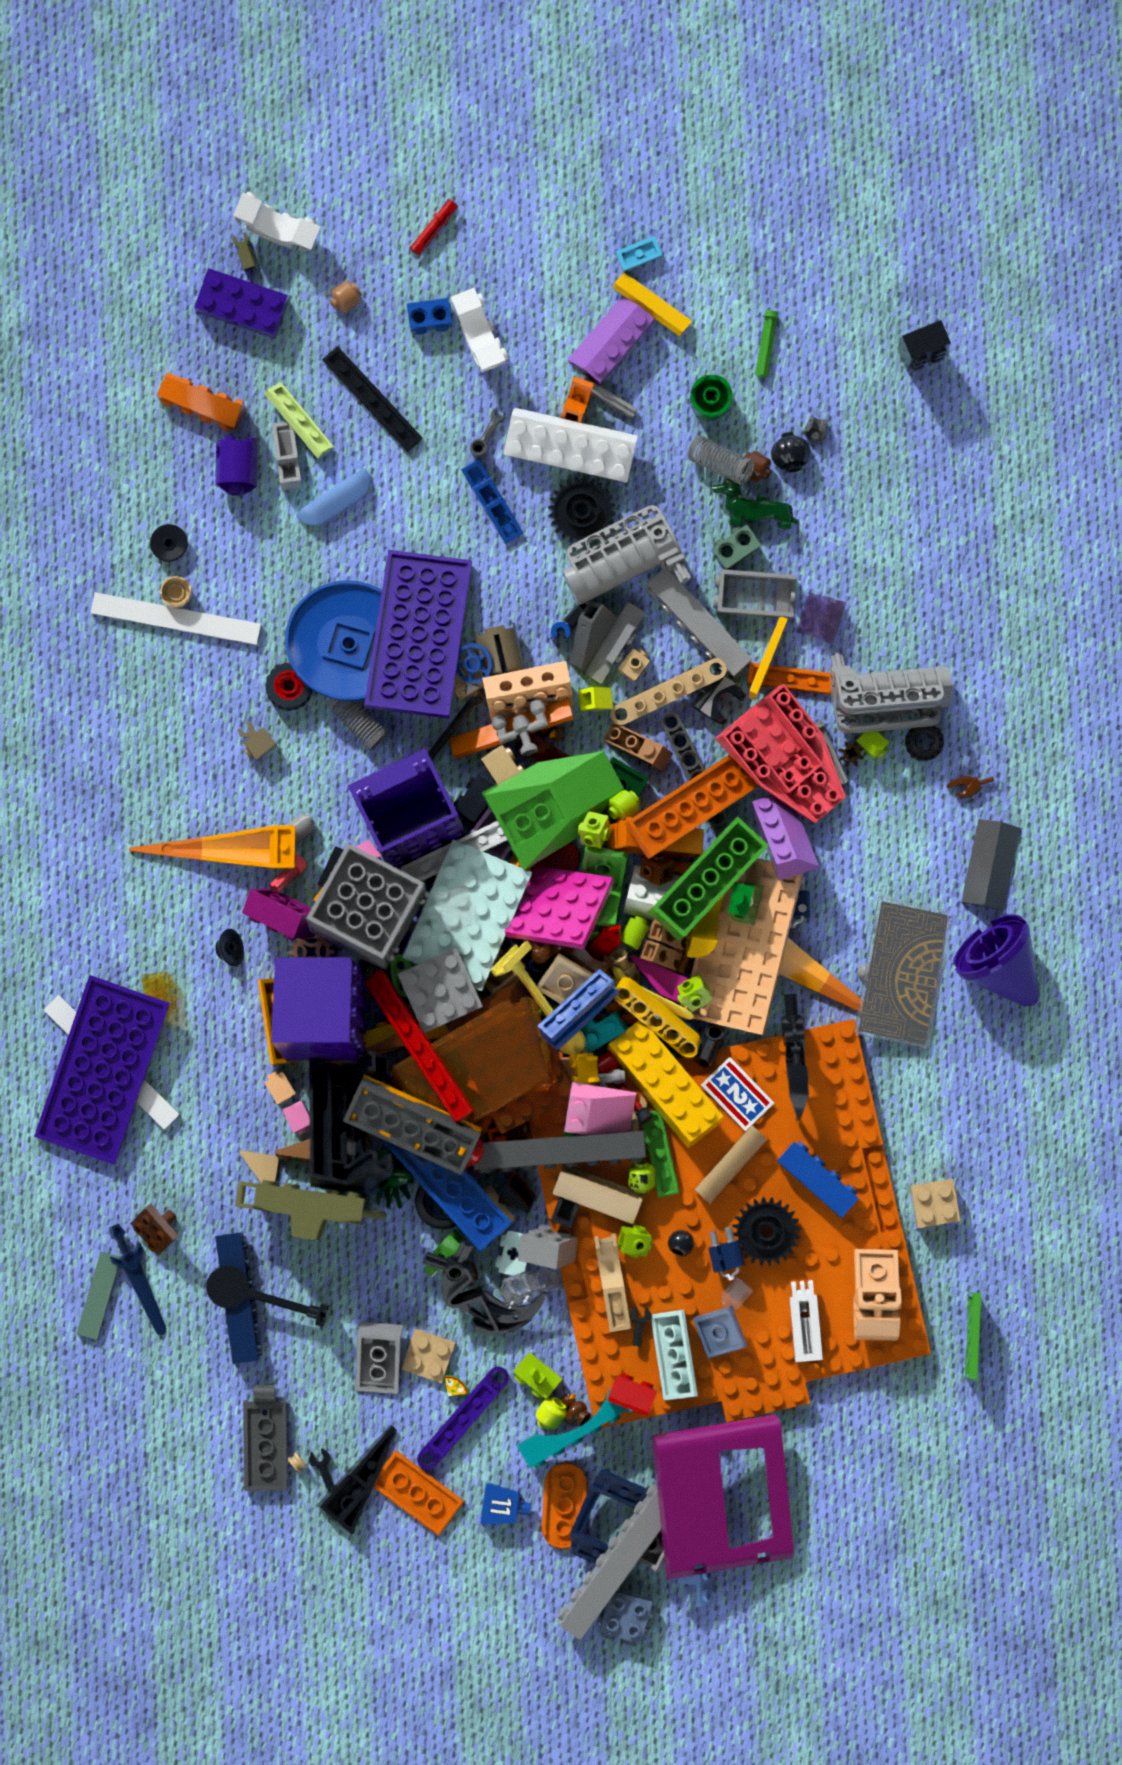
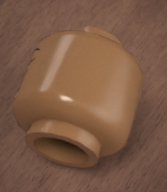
[329,281,362,313]

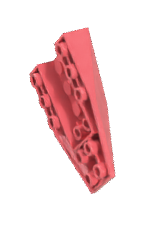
[714,684,846,824]

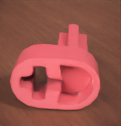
[269,853,307,893]

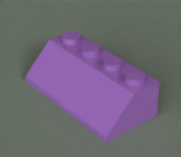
[568,296,654,386]
[752,796,819,880]

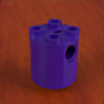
[215,436,258,496]

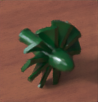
[369,1148,414,1210]

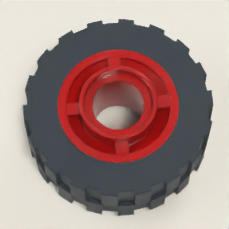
[265,662,313,711]

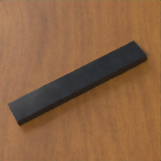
[322,346,423,453]

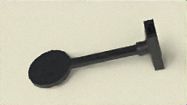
[206,1265,330,1327]

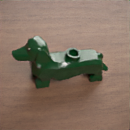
[711,478,798,529]

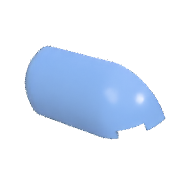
[296,469,370,525]

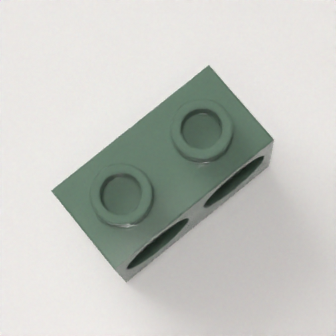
[712,524,761,570]

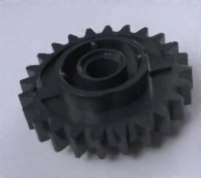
[548,477,616,543]
[732,1197,801,1266]

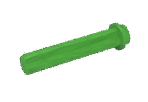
[755,310,779,378]

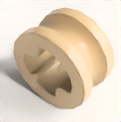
[287,1452,308,1473]

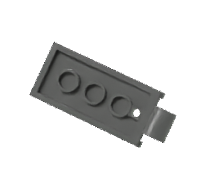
[243,1384,288,1491]

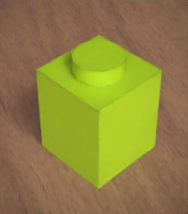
[856,731,889,760]

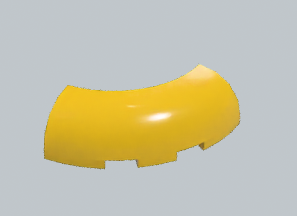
[686,896,723,958]

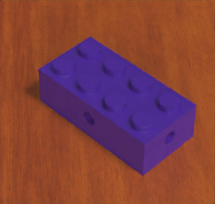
[194,268,289,339]

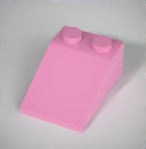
[564,1082,636,1135]

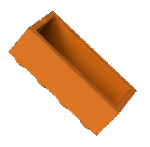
[607,817,704,859]

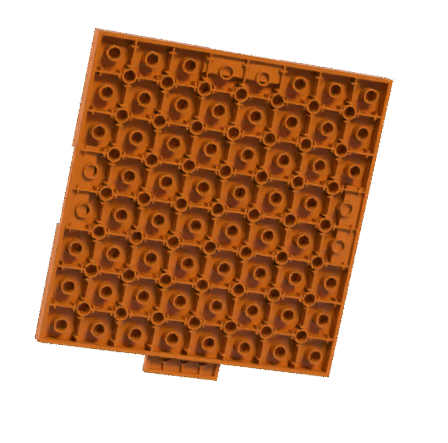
[529,1019,931,1428]

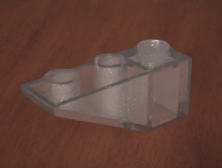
[499,1268,565,1309]

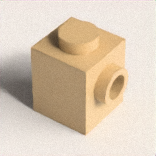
[618,648,650,683]

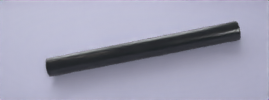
[428,696,478,761]

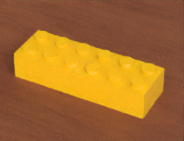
[607,1020,724,1149]

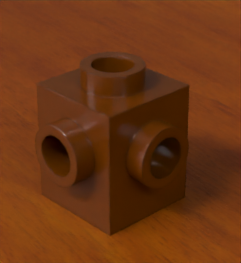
[640,852,675,886]

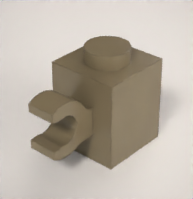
[237,722,278,761]

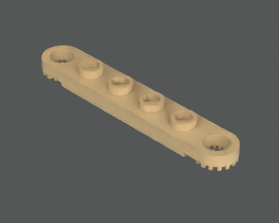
[610,658,727,725]

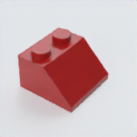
[607,1373,657,1416]

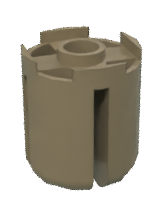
[473,622,524,677]

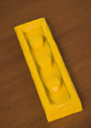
[612,272,692,337]
[748,616,788,700]

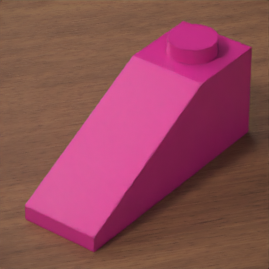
[629,954,689,1004]

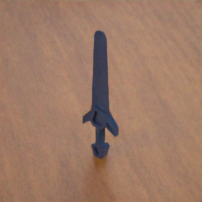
[109,1224,166,1335]

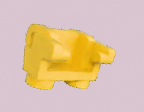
[569,1053,600,1086]

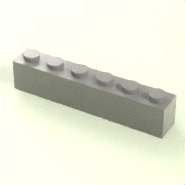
[647,567,752,678]

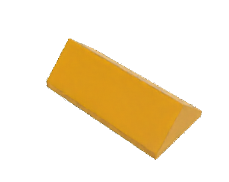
[258,978,299,1066]

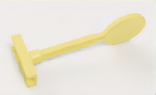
[491,941,586,1055]

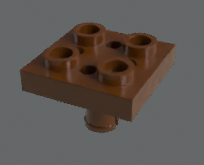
[130,1203,179,1256]

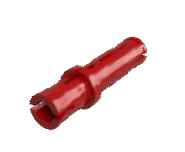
[409,198,459,256]

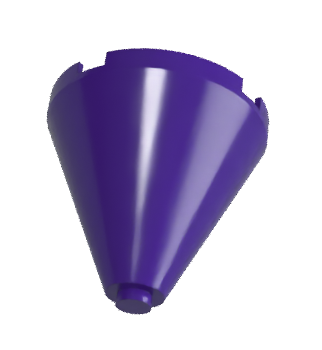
[953,914,1040,1007]

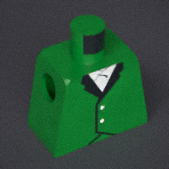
[727,881,764,925]

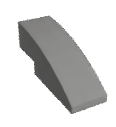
[272,422,303,491]

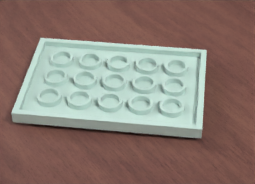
[402,839,532,991]

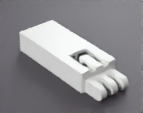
[789,1280,823,1362]

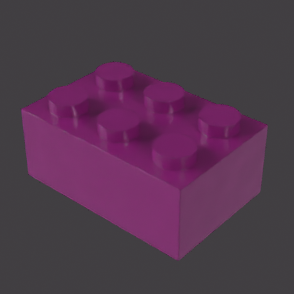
[242,888,315,941]

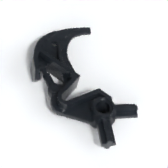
[781,994,809,1122]
[423,1239,547,1335]

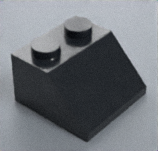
[453,775,495,826]

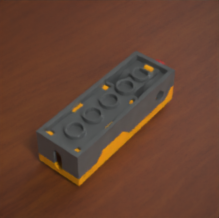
[343,1075,484,1175]

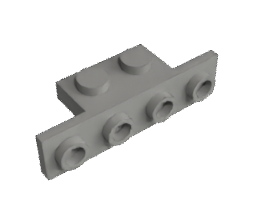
[584,602,646,684]

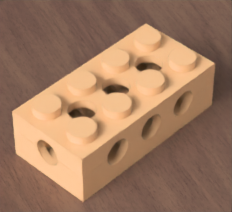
[482,661,574,722]

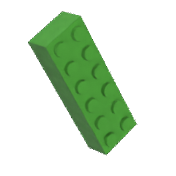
[648,817,769,941]

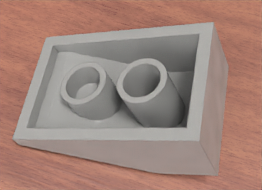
[355,1322,403,1394]

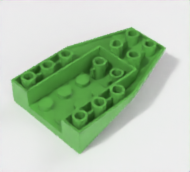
[481,751,624,870]

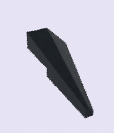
[316,1425,397,1535]

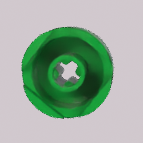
[690,375,733,421]

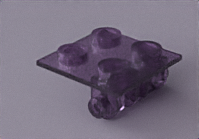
[796,592,847,644]

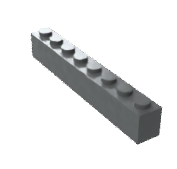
[474,1131,647,1173]

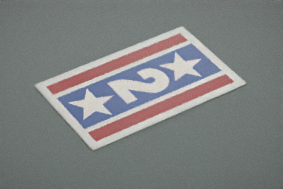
[701,1057,774,1131]

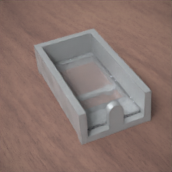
[713,569,797,620]

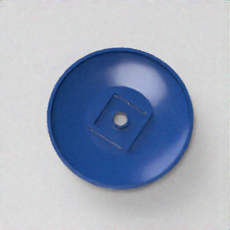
[285,581,382,701]

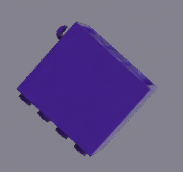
[347,748,466,871]
[271,957,368,1061]

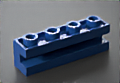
[537,969,619,1051]
[777,1141,859,1218]

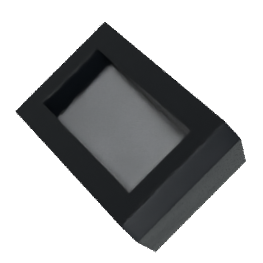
[498,1170,536,1212]
[551,1197,579,1228]

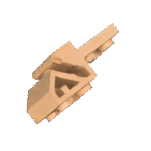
[853,1249,901,1340]

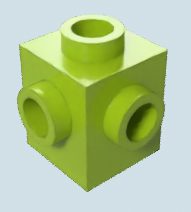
[578,811,610,848]
[677,974,713,1012]
[617,1225,653,1258]

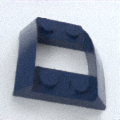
[570,1468,649,1564]

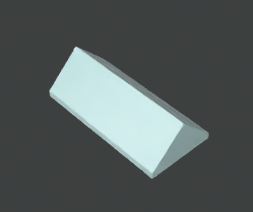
[651,1310,698,1400]

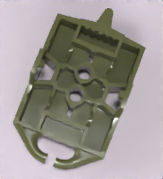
[235,1180,387,1240]

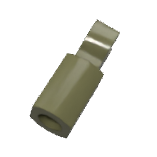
[232,232,257,271]

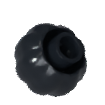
[771,432,811,473]

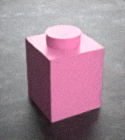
[282,1100,310,1135]

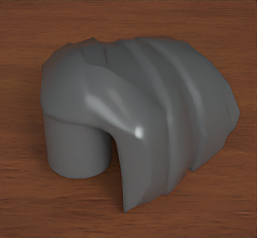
[804,415,828,442]

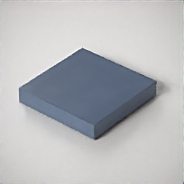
[693,1306,748,1359]

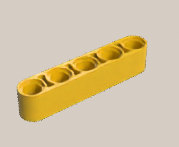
[615,977,701,1058]

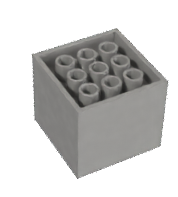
[306,843,429,971]

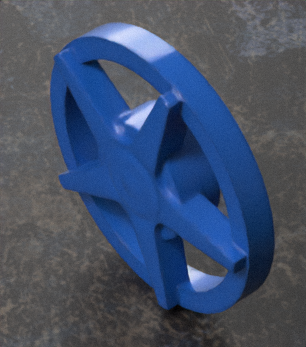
[456,643,493,684]

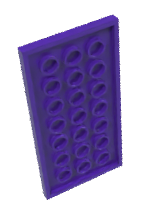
[364,550,472,719]
[34,975,170,1165]

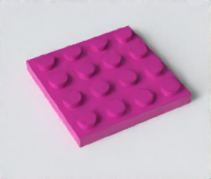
[504,866,614,949]

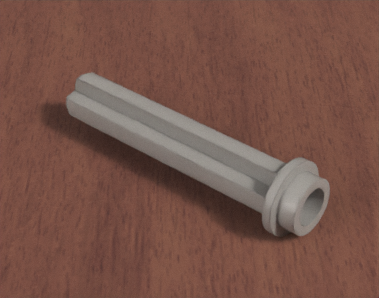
[579,374,637,418]
[815,721,849,785]

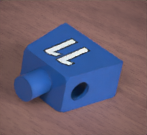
[480,1482,531,1524]

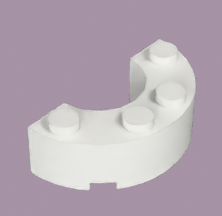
[233,192,320,251]
[451,288,509,373]

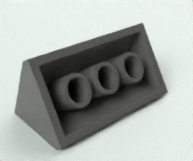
[961,819,1020,911]

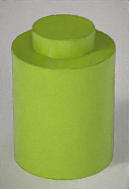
[621,916,649,950]

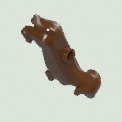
[526,940,615,978]

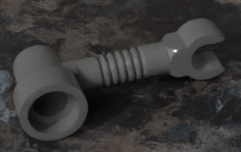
[470,407,505,459]

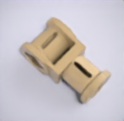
[609,948,640,984]

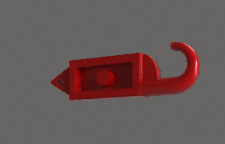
[585,925,622,962]

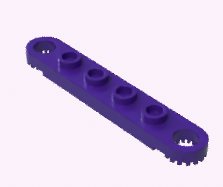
[417,1367,509,1470]

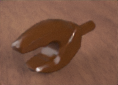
[946,776,994,798]

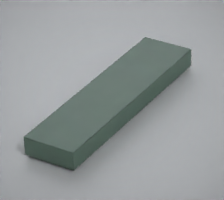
[77,1251,120,1340]

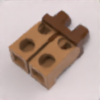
[639,920,693,974]

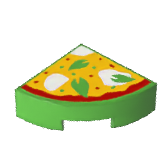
[445,1375,469,1397]

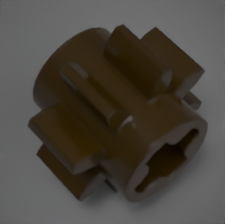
[838,741,864,767]

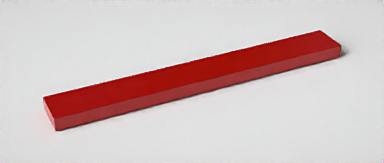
[364,969,475,1123]

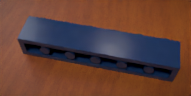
[215,1232,263,1364]

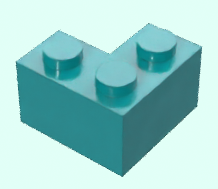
[580,1010,628,1053]

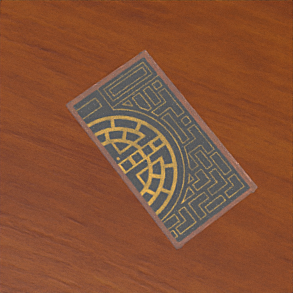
[854,897,953,1049]

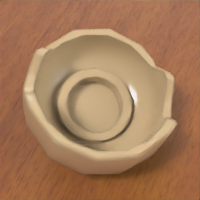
[160,576,192,609]

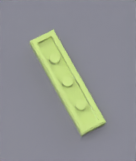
[265,383,334,458]

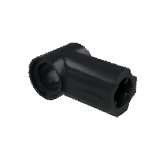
[694,1023,725,1068]

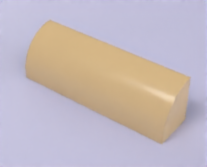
[694,1125,767,1204]
[553,1164,644,1224]

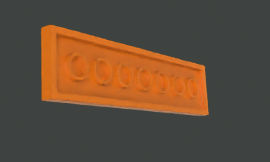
[625,755,759,859]

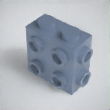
[596,1590,655,1646]

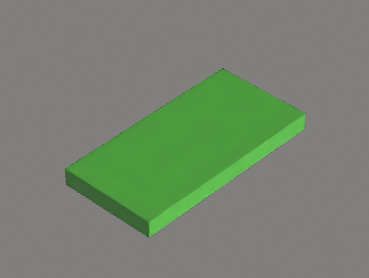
[965,1292,981,1380]

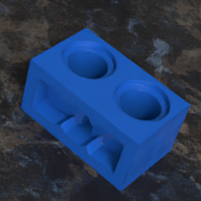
[407,298,452,335]

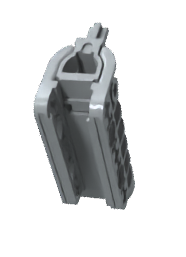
[563,505,691,605]
[830,653,952,734]

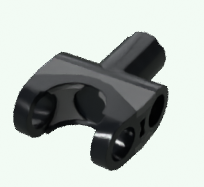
[687,667,746,726]

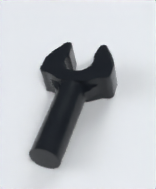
[309,1448,334,1489]

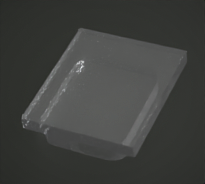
[434,886,477,932]

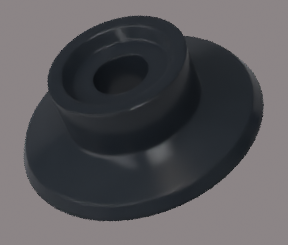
[150,524,188,562]
[215,929,244,967]

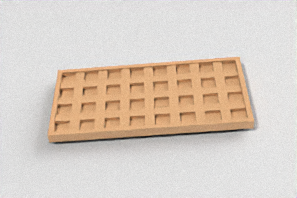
[684,858,803,1035]

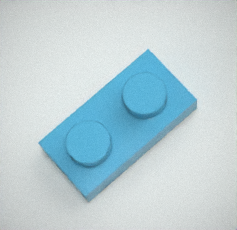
[616,236,663,272]

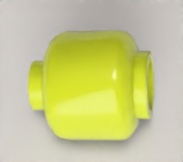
[535,1397,567,1430]

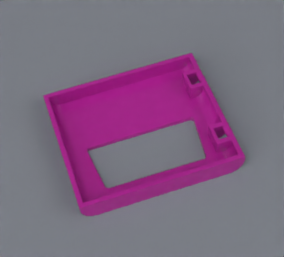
[652,1415,794,1580]

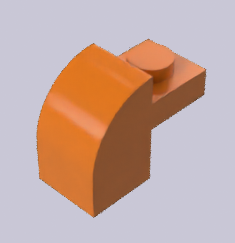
[561,377,594,423]

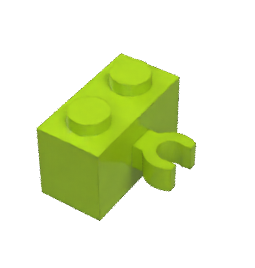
[513,1351,563,1399]

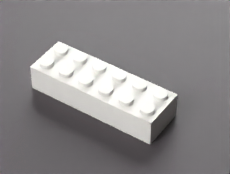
[503,408,638,483]

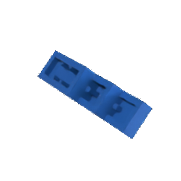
[460,458,523,544]

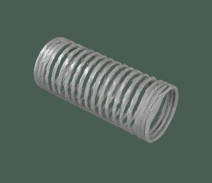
[687,435,754,484]
[327,699,388,751]

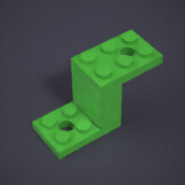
[581,845,628,957]

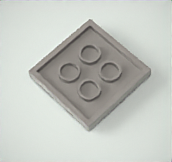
[398,948,483,1033]

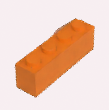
[157,372,246,432]

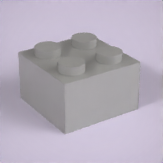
[518,1226,578,1269]

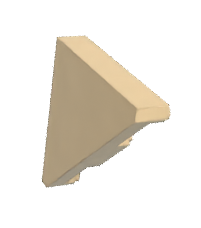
[240,1150,279,1184]

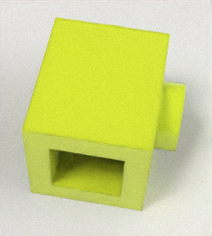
[578,687,613,712]

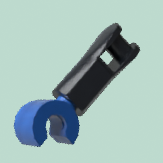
[550,600,598,642]

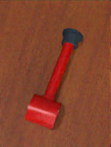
[597,1051,654,1125]

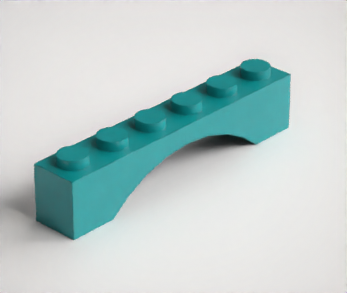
[517,1388,633,1469]

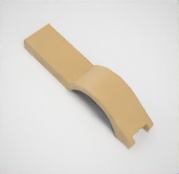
[594,1233,631,1332]

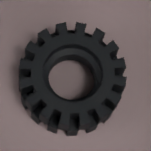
[905,725,944,762]

